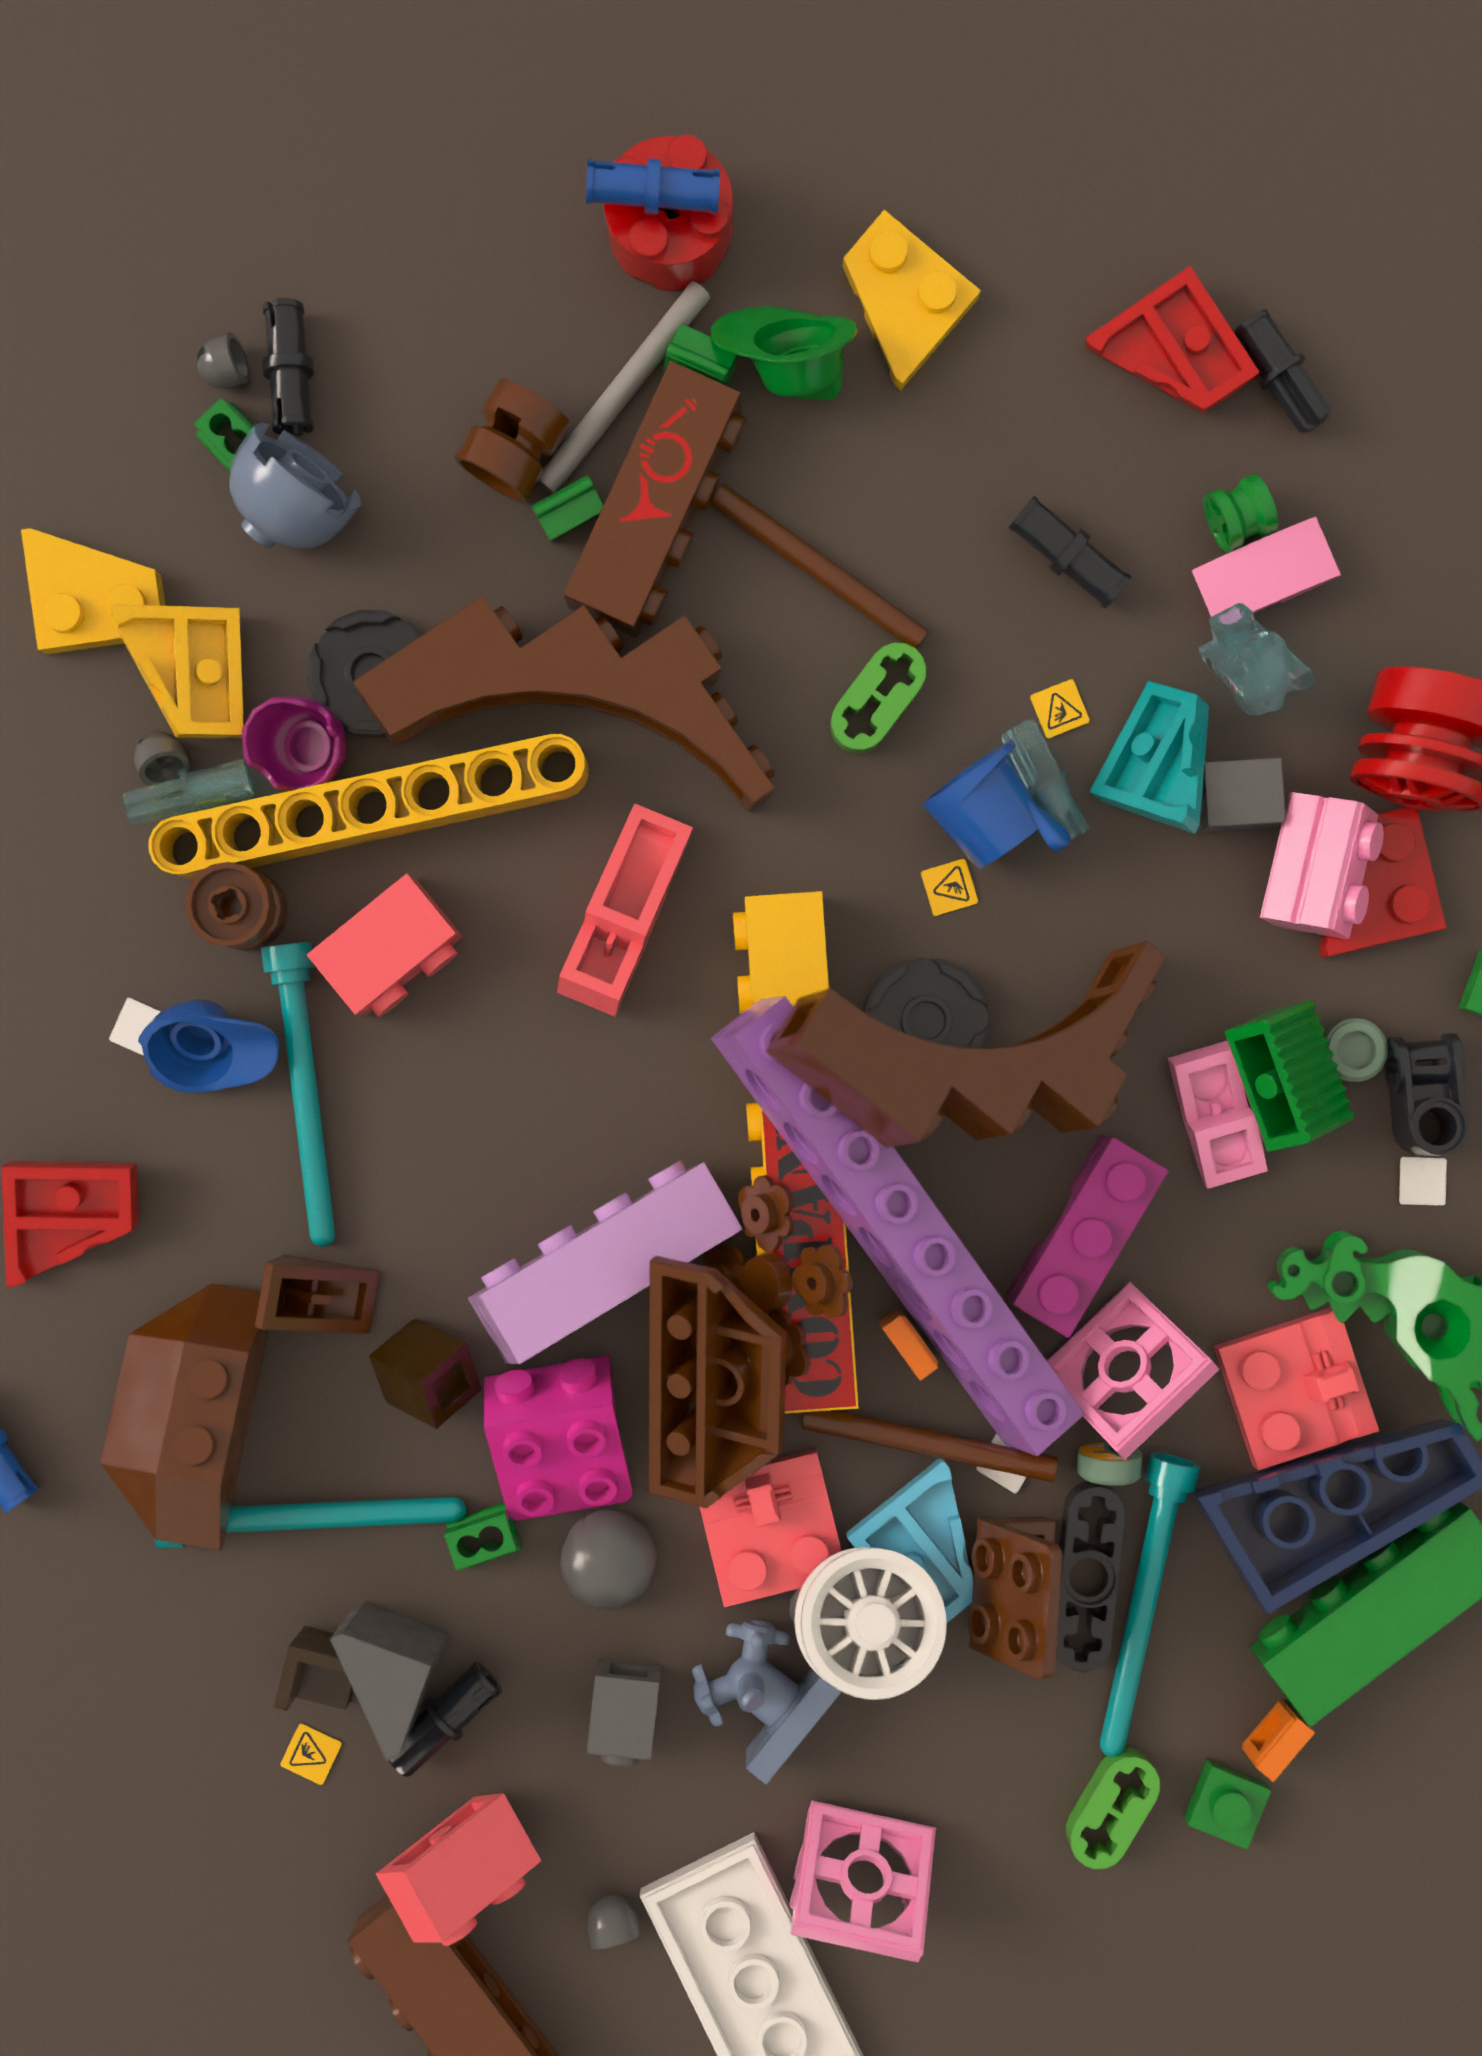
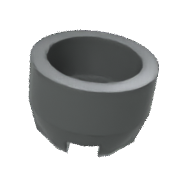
[197,332,250,389]
[134,731,190,787]
[586,1895,641,1950]

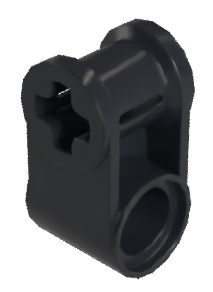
[1384,1033,1469,1156]

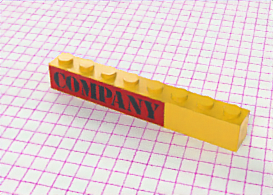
[733,891,858,1414]

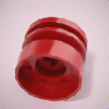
[1349,666,1482,812]

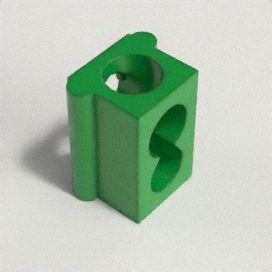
[664,323,738,386]
[193,398,254,472]
[532,475,604,542]
[444,1503,522,1571]

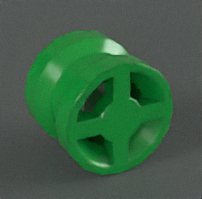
[1203,474,1278,553]

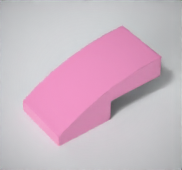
[1192,516,1342,629]
[1168,1041,1268,1189]

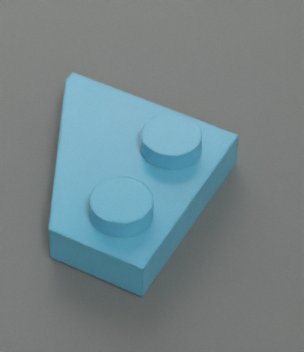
[846,1458,974,1623]

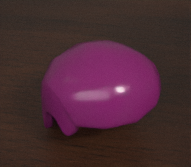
[242,696,347,792]

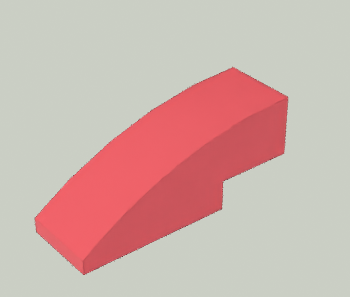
[557,803,693,1017]

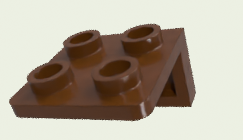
[967,1516,1062,1680]

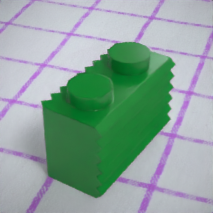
[1224,1000,1356,1152]

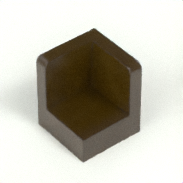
[369,1319,482,1429]
[274,1626,353,1711]

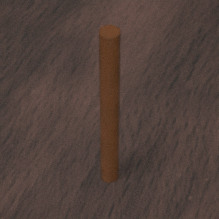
[710,484,929,649]
[802,1410,1058,1483]

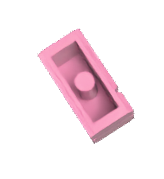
[1260,792,1384,939]

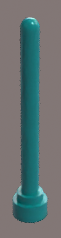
[261,942,335,1247]
[1100,1452,1201,1757]
[154,1497,467,1549]

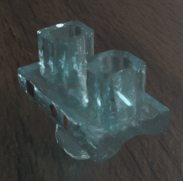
[1198,603,1314,716]

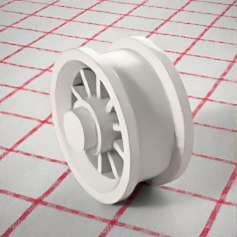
[794,1547,947,1699]

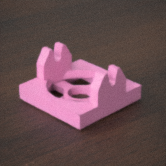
[1047,1282,1219,1460]
[790,1800,936,1963]

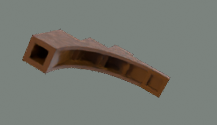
[766,941,1166,1148]

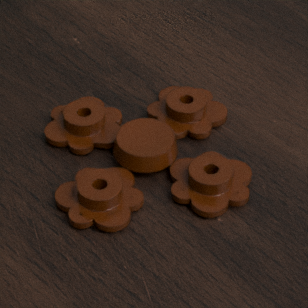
[704,1175,853,1385]

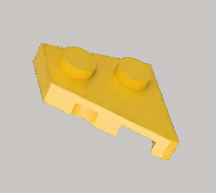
[842,210,981,391]
[21,528,166,655]
[111,604,244,739]

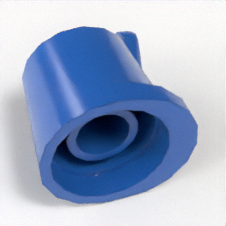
[921,739,1071,869]

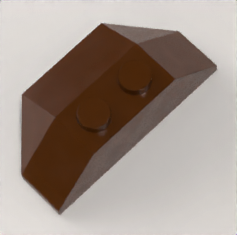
[649,1256,787,1509]
[100,1283,268,1551]

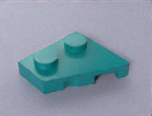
[1089,681,1209,834]

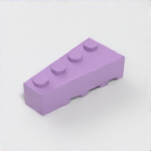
[468,1160,743,1364]

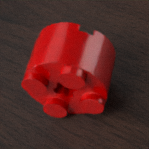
[604,135,733,291]

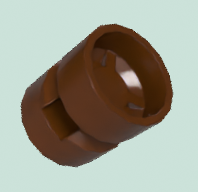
[454,379,570,503]
[184,862,288,951]

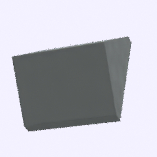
[330,1601,448,1761]

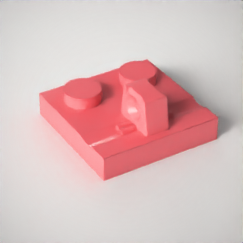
[1213,1307,1379,1471]
[700,1448,842,1607]

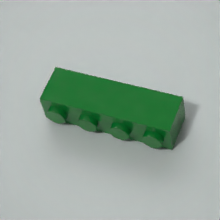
[1248,1502,1482,1727]

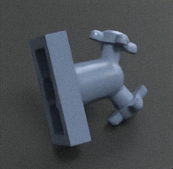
[692,1619,842,1785]

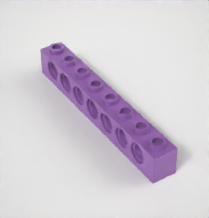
[711,996,1085,1456]

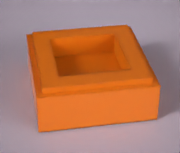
[878,1308,939,1381]
[1242,1700,1315,1782]

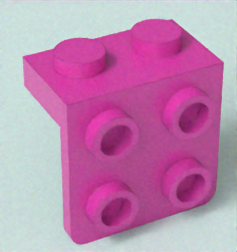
[484,1355,633,1520]

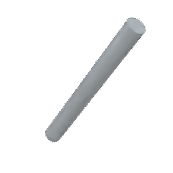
[538,281,711,494]

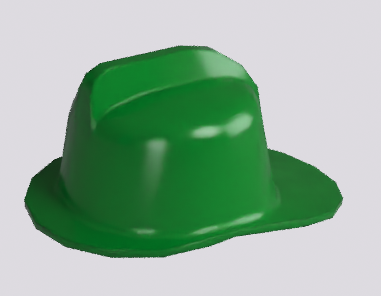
[711,306,857,400]

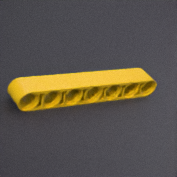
[148,734,589,879]

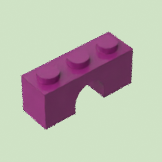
[1004,1135,1169,1338]

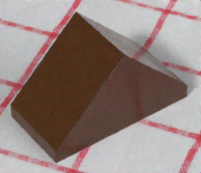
[255,1254,380,1334]

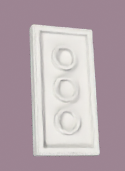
[640,1832,864,2056]

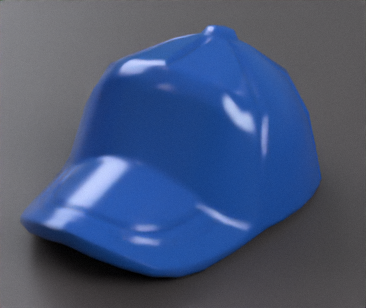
[138,999,279,1093]

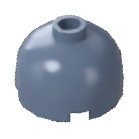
[229,422,362,549]

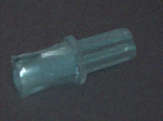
[1002,719,1091,839]
[123,758,255,825]

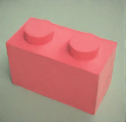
[307,873,463,1017]
[376,1793,541,1946]

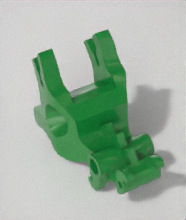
[1267,1230,1482,1441]

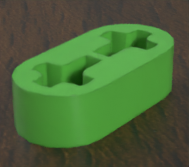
[830,642,926,754]
[1066,1747,1160,1869]

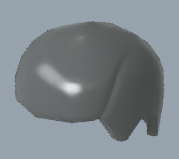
[560,1509,657,1609]

